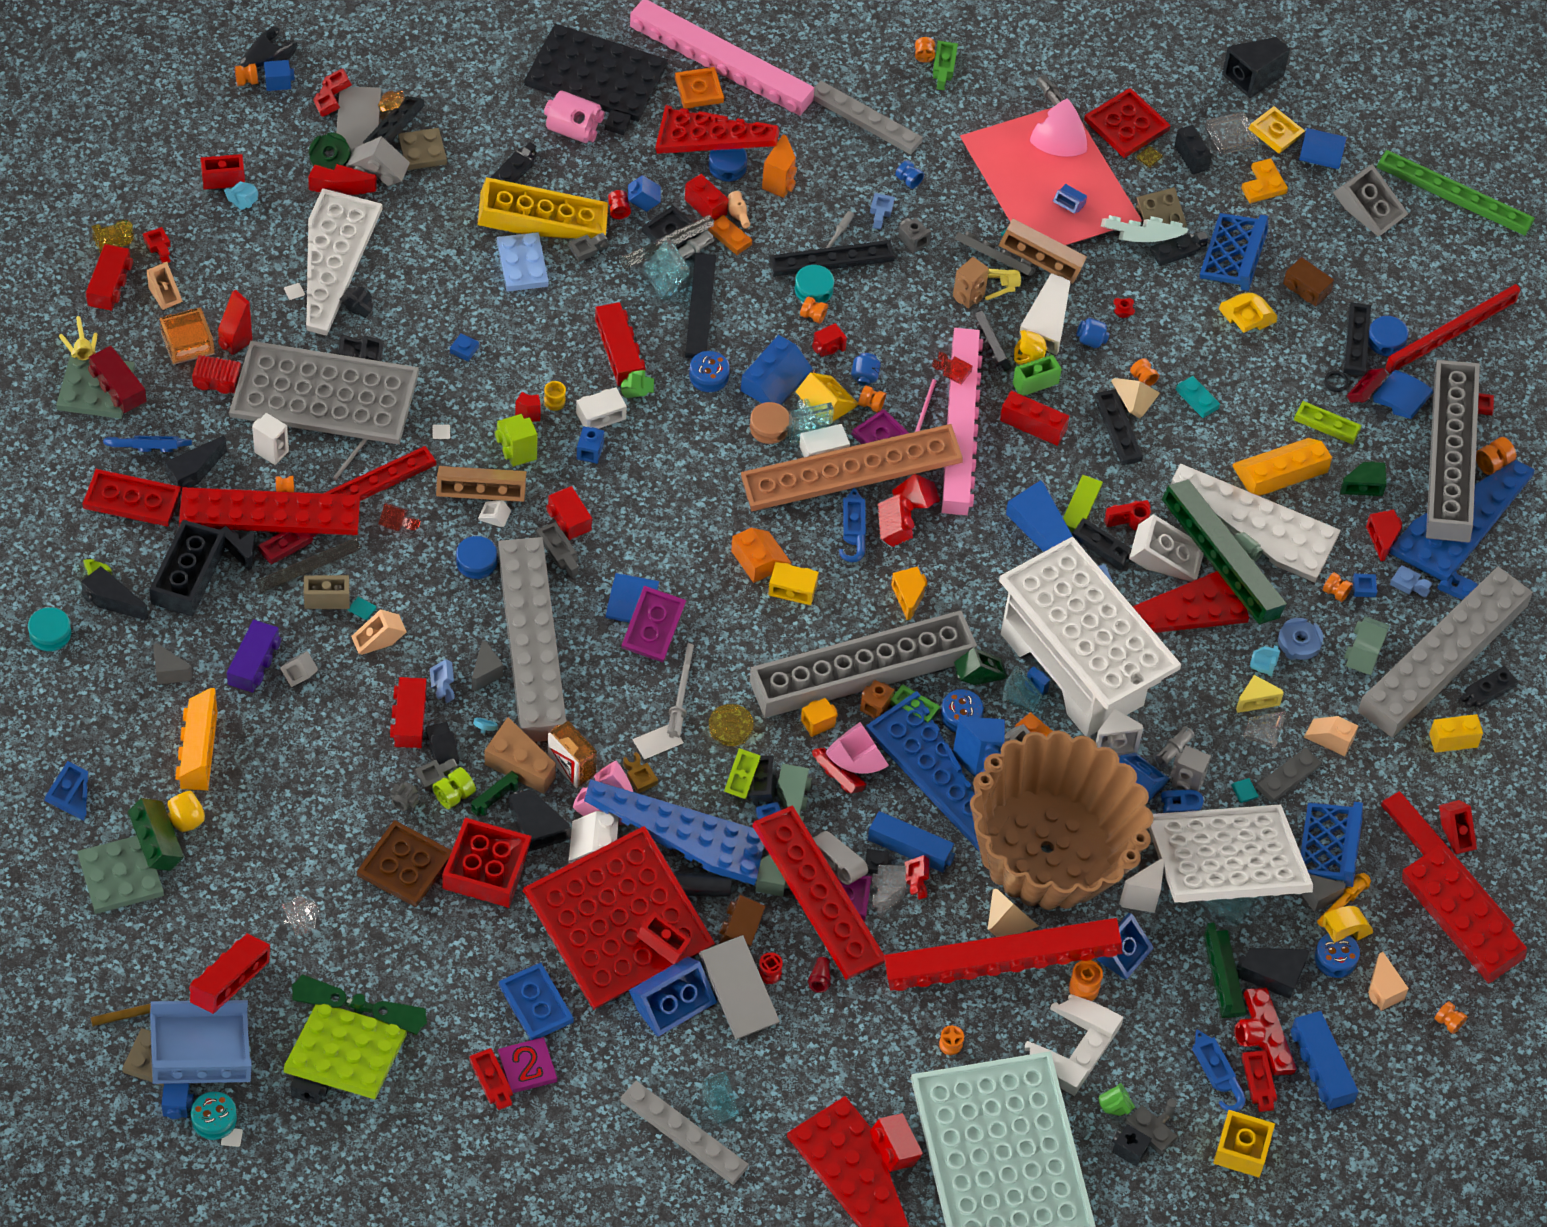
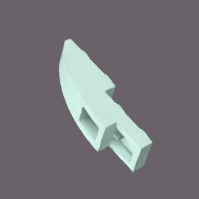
[1100,215,1188,242]

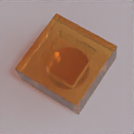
[378,90,405,112]

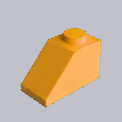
[891,566,927,620]

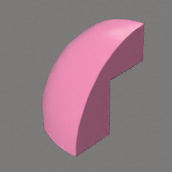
[1030,98,1087,157]
[826,722,889,773]
[573,761,633,825]

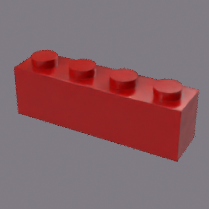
[595,302,646,386]
[189,933,270,1014]

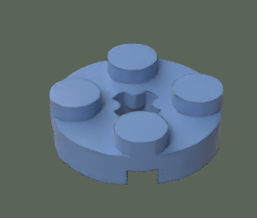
[1278,618,1323,660]

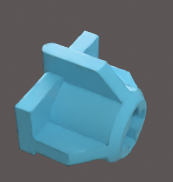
[224,181,258,210]
[1250,645,1280,676]

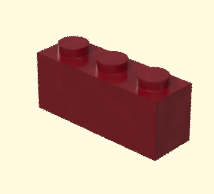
[88,345,147,413]

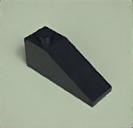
[165,435,227,492]
[81,566,148,620]

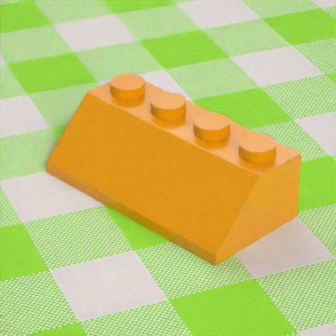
[1232,438,1332,496]
[176,688,218,791]

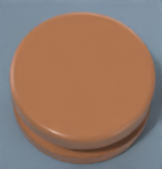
[750,402,790,444]

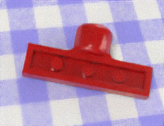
[1234,988,1297,1076]

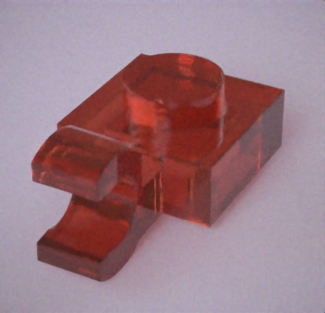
[378,503,421,531]

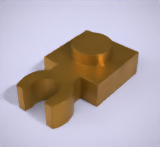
[623,752,658,794]

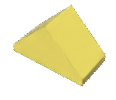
[1236,675,1284,713]

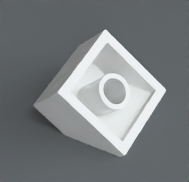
[569,811,619,864]

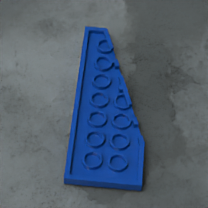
[1390,460,1535,581]
[584,779,764,885]

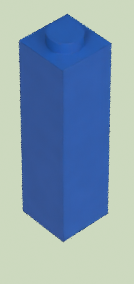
[868,811,956,873]

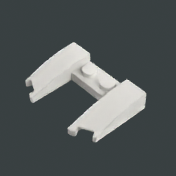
[1024,994,1124,1096]

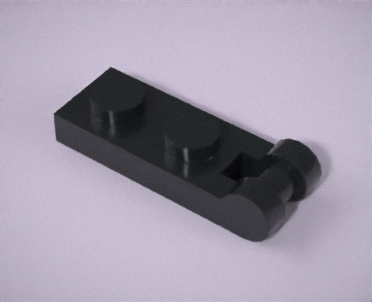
[1072,518,1132,570]

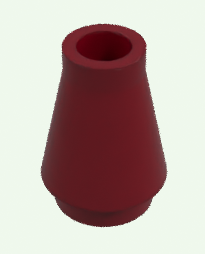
[808,957,831,993]

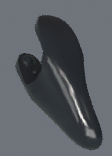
[239,26,297,68]

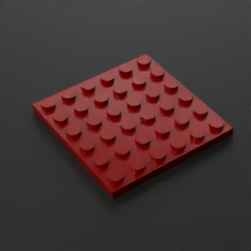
[523,826,715,1010]

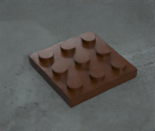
[357,820,452,907]

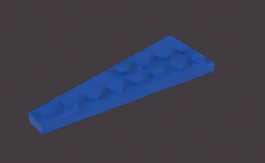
[865,691,980,852]

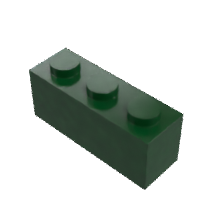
[128,798,184,871]

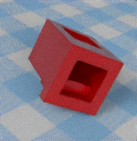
[812,323,847,357]

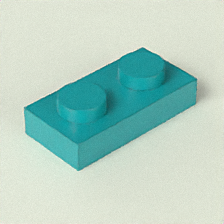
[1176,376,1220,418]

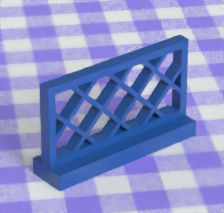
[1200,213,1268,291]
[1301,802,1363,887]

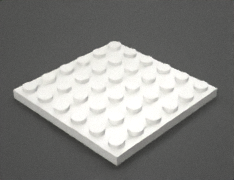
[1148,805,1313,903]

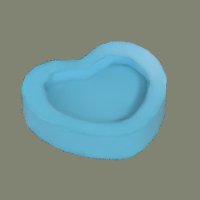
[473,718,498,733]

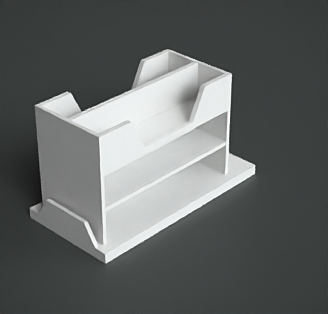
[999,536,1181,737]

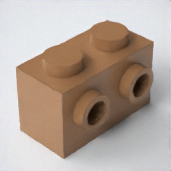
[953,257,989,308]

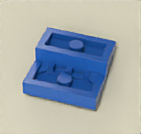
[1299,128,1347,169]
[1373,370,1434,419]
[606,573,659,623]

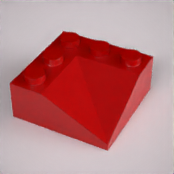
[442,817,532,908]

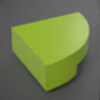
[83,559,112,576]

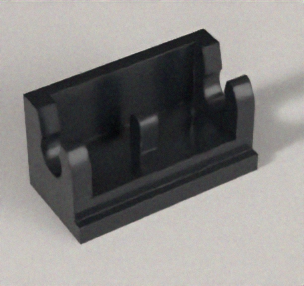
[748,755,777,807]

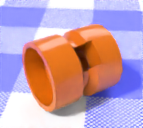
[1476,437,1517,475]
[1069,960,1103,1001]

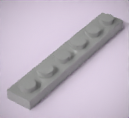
[813,81,923,155]
[620,1081,749,1185]

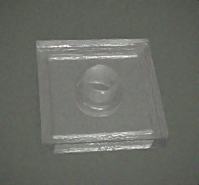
[1205,111,1259,155]

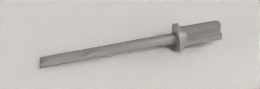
[667,643,694,738]

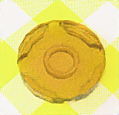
[709,704,754,746]

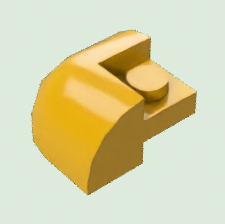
[1219,292,1277,333]

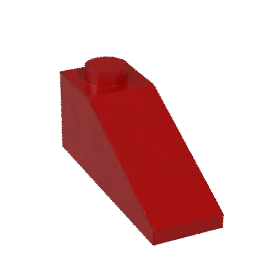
[218,290,253,355]

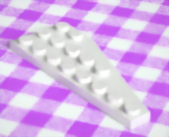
[306,188,382,336]
[1171,464,1340,582]

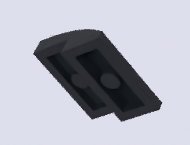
[336,334,384,361]

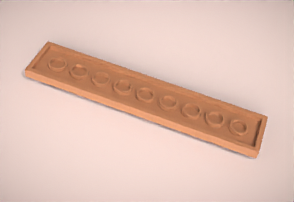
[741,424,963,512]

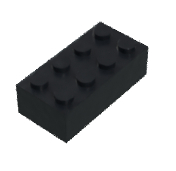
[149,520,226,617]

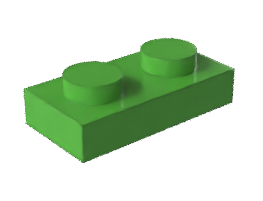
[890,684,940,723]

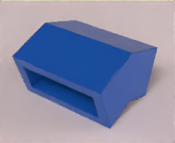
[1053,184,1087,214]

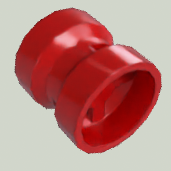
[608,190,631,219]
[758,952,783,984]

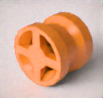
[915,37,935,63]
[276,476,294,492]
[939,1025,964,1055]

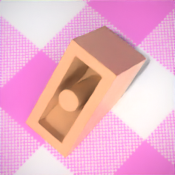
[351,610,406,655]
[1304,716,1358,756]
[1368,952,1409,1011]

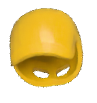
[1014,330,1047,365]
[167,791,205,832]

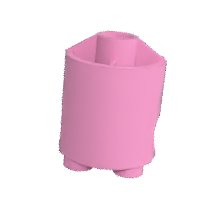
[544,91,605,143]

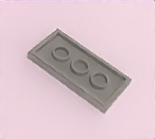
[336,87,381,154]
[699,935,780,1040]

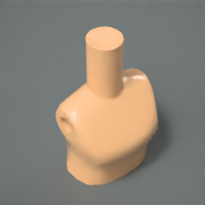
[728,191,750,228]

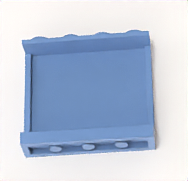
[150,1000,252,1084]

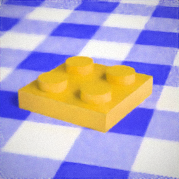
[1248,106,1305,154]

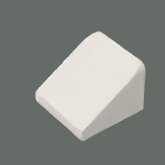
[478,500,511,527]

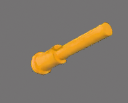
[1317,873,1371,927]

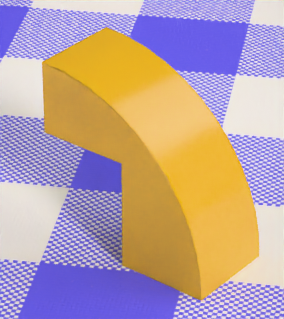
[1323,906,1373,943]

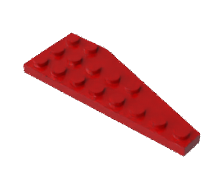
[787,1096,909,1227]

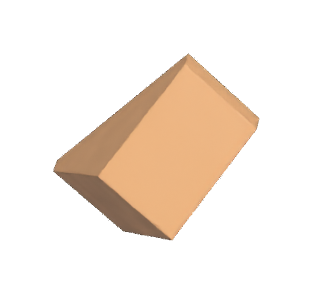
[147,262,183,310]

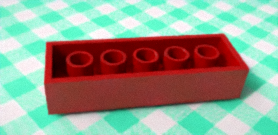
[1402,845,1527,984]

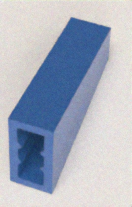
[1006,480,1072,552]

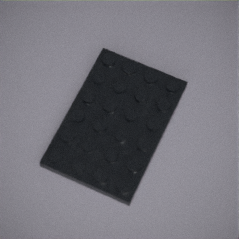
[524,23,668,122]

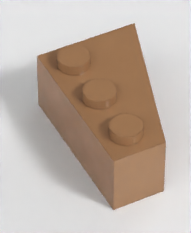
[485,717,556,794]

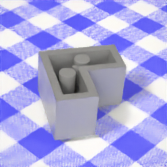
[346,136,410,187]

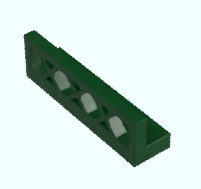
[1204,922,1246,1018]

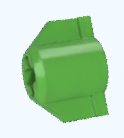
[621,370,654,398]
[1098,1083,1135,1116]

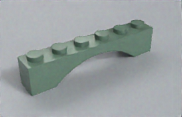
[756,763,812,897]

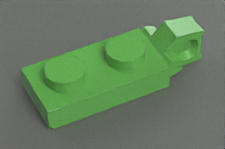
[933,41,958,90]

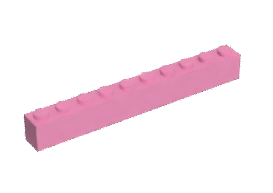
[630,0,815,116]
[941,328,983,516]

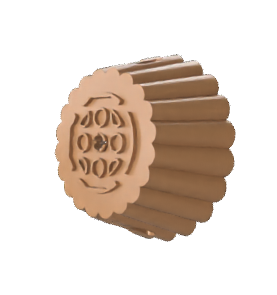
[970,730,1154,910]

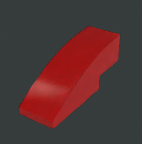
[308,164,377,195]

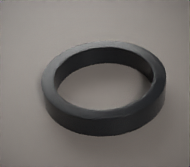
[1324,371,1348,392]

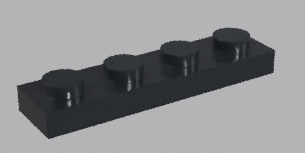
[363,96,425,144]
[1343,302,1371,376]
[1094,389,1143,466]

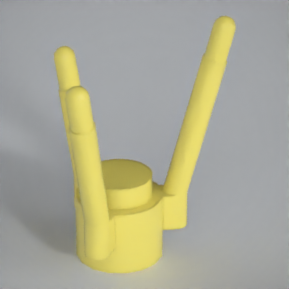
[985,269,1021,300]
[59,316,98,360]

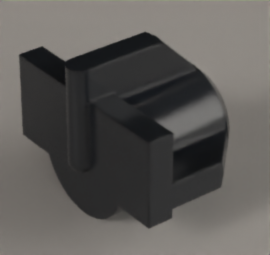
[339,287,373,318]

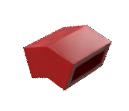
[515,392,541,422]

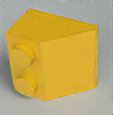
[796,372,858,422]

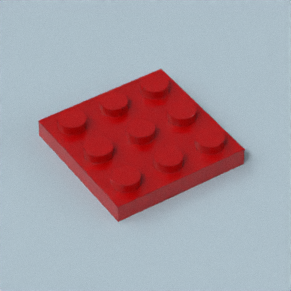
[1084,88,1171,158]

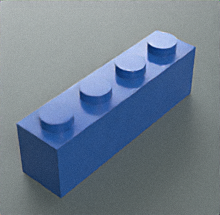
[1290,1011,1359,1110]

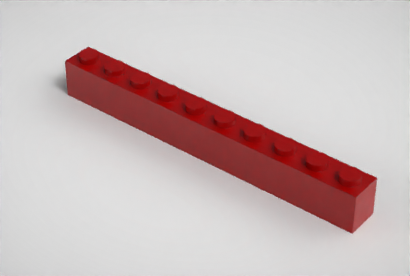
[884,918,1122,991]

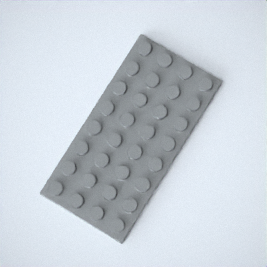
[229,341,419,445]

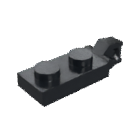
[491,142,537,183]
[1150,232,1209,266]

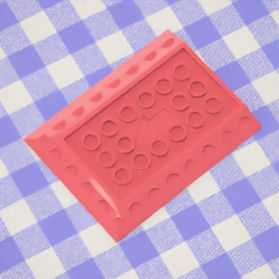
[960,107,1142,245]

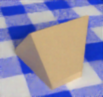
[1111,378,1160,418]
[988,889,1038,937]

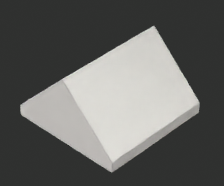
[1096,709,1143,755]
[1119,858,1164,913]

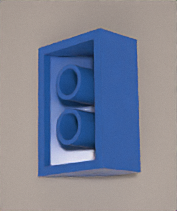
[741,334,812,405]
[953,716,1005,777]
[629,957,717,1036]

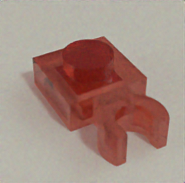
[932,352,973,385]

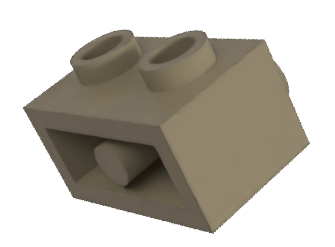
[304,575,350,609]

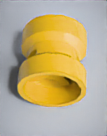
[544,381,566,411]

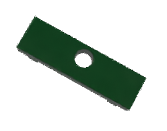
[471,771,518,816]

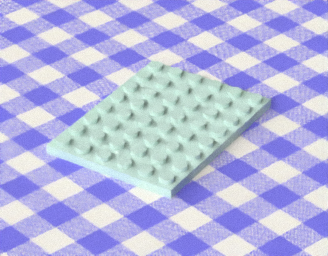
[911,1051,1096,1227]

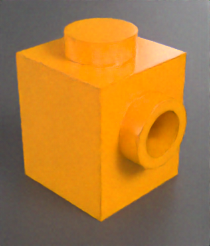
[801,698,838,737]

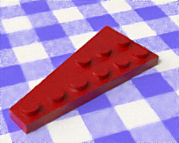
[655,105,779,154]
[1132,571,1249,633]

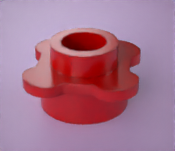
[1113,298,1135,318]

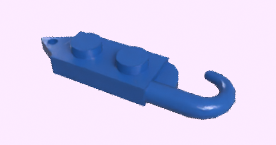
[103,436,192,452]
[839,488,866,563]
[1192,1029,1246,1112]

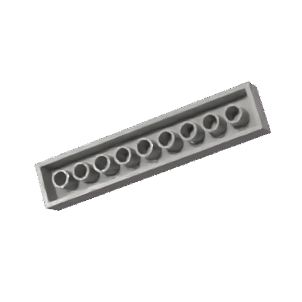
[1426,360,1480,542]
[498,537,567,742]
[1358,566,1533,738]
[749,610,977,718]

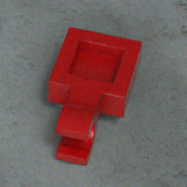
[142,227,171,263]
[905,855,929,900]

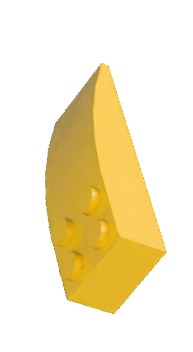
[478,177,608,238]

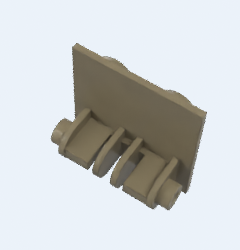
[1135,187,1187,228]

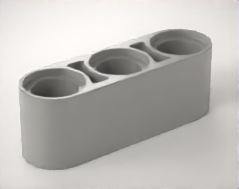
[813,831,868,885]

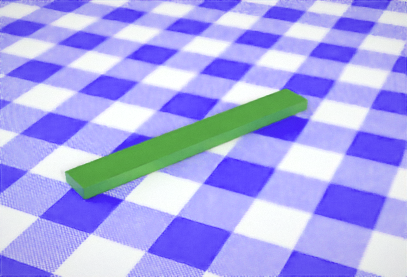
[1377,150,1535,236]

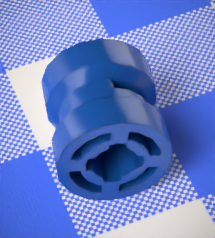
[895,160,924,189]

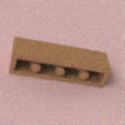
[998,218,1087,284]
[436,466,527,502]

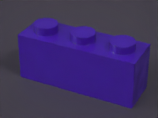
[227,619,281,693]

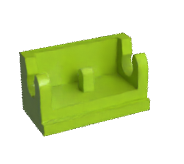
[724,748,761,799]

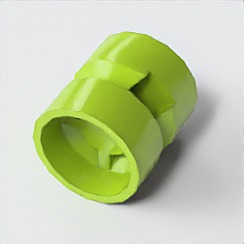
[432,767,476,810]

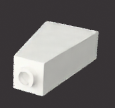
[1018,273,1070,355]

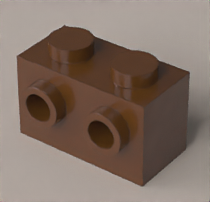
[1283,257,1334,307]
[719,895,765,948]

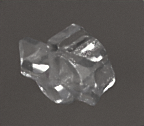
[282,896,319,936]

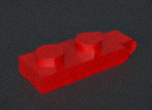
[812,748,867,793]
[469,1048,513,1110]
[1241,1050,1277,1112]

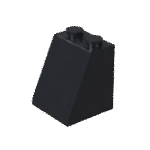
[1222,37,1290,98]

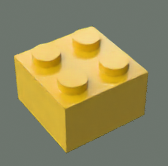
[1213,1110,1275,1178]

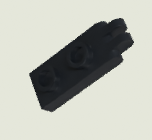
[1460,666,1519,708]

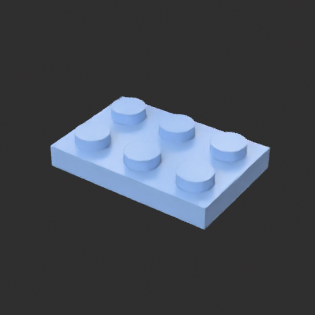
[497,232,549,291]

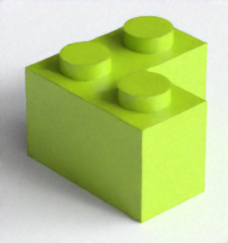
[495,414,537,467]

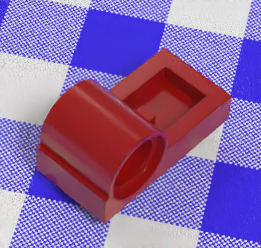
[1104,500,1151,531]

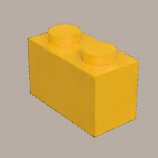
[768,562,819,605]
[1429,714,1483,753]

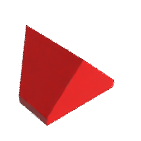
[892,474,940,508]

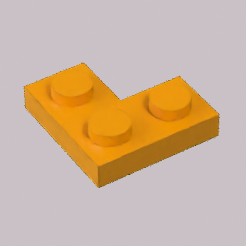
[1241,158,1288,203]

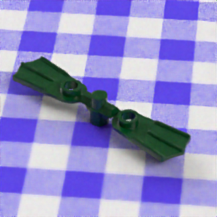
[291,974,427,1035]

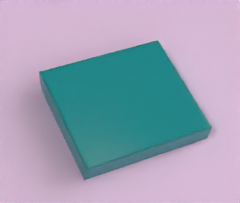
[347,596,377,621]
[1231,778,1259,803]

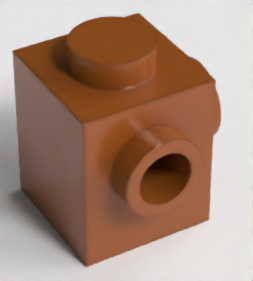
[860,680,894,719]

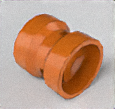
[235,63,258,87]
[800,296,828,324]
[1130,358,1159,387]
[858,385,886,413]
[1322,572,1353,602]
[1434,1001,1468,1034]

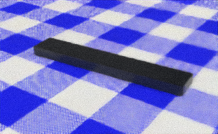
[768,240,895,277]
[685,253,716,358]

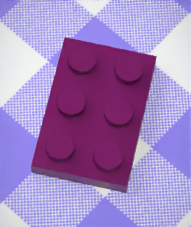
[621,586,686,663]

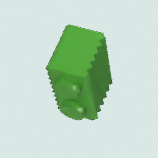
[1013,354,1062,396]

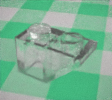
[872,865,906,917]

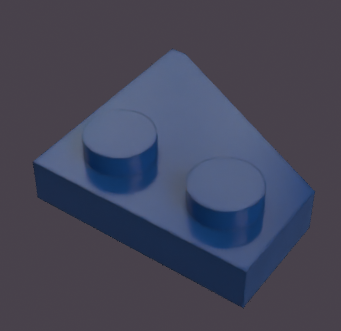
[44,761,88,821]

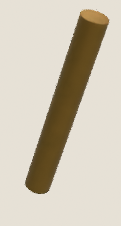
[90,1003,151,1027]

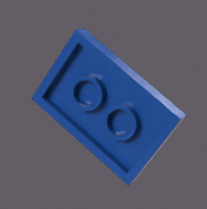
[499,962,574,1040]

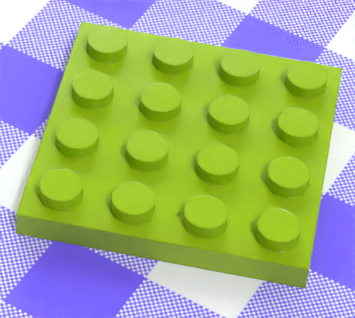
[284,1004,407,1099]

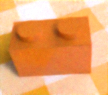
[762,134,797,198]
[731,527,792,583]

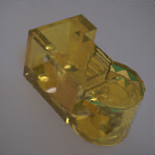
[91,220,134,253]

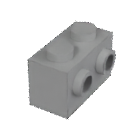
[1170,745,1211,792]

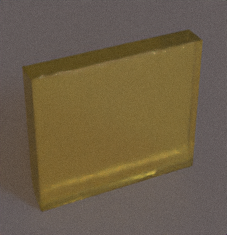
[1136,145,1163,168]

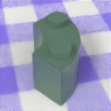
[1344,616,1390,675]

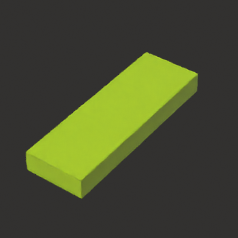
[1294,401,1362,445]
[1063,475,1103,532]

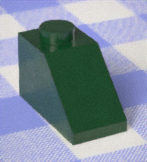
[1340,461,1387,496]
[954,648,1007,685]

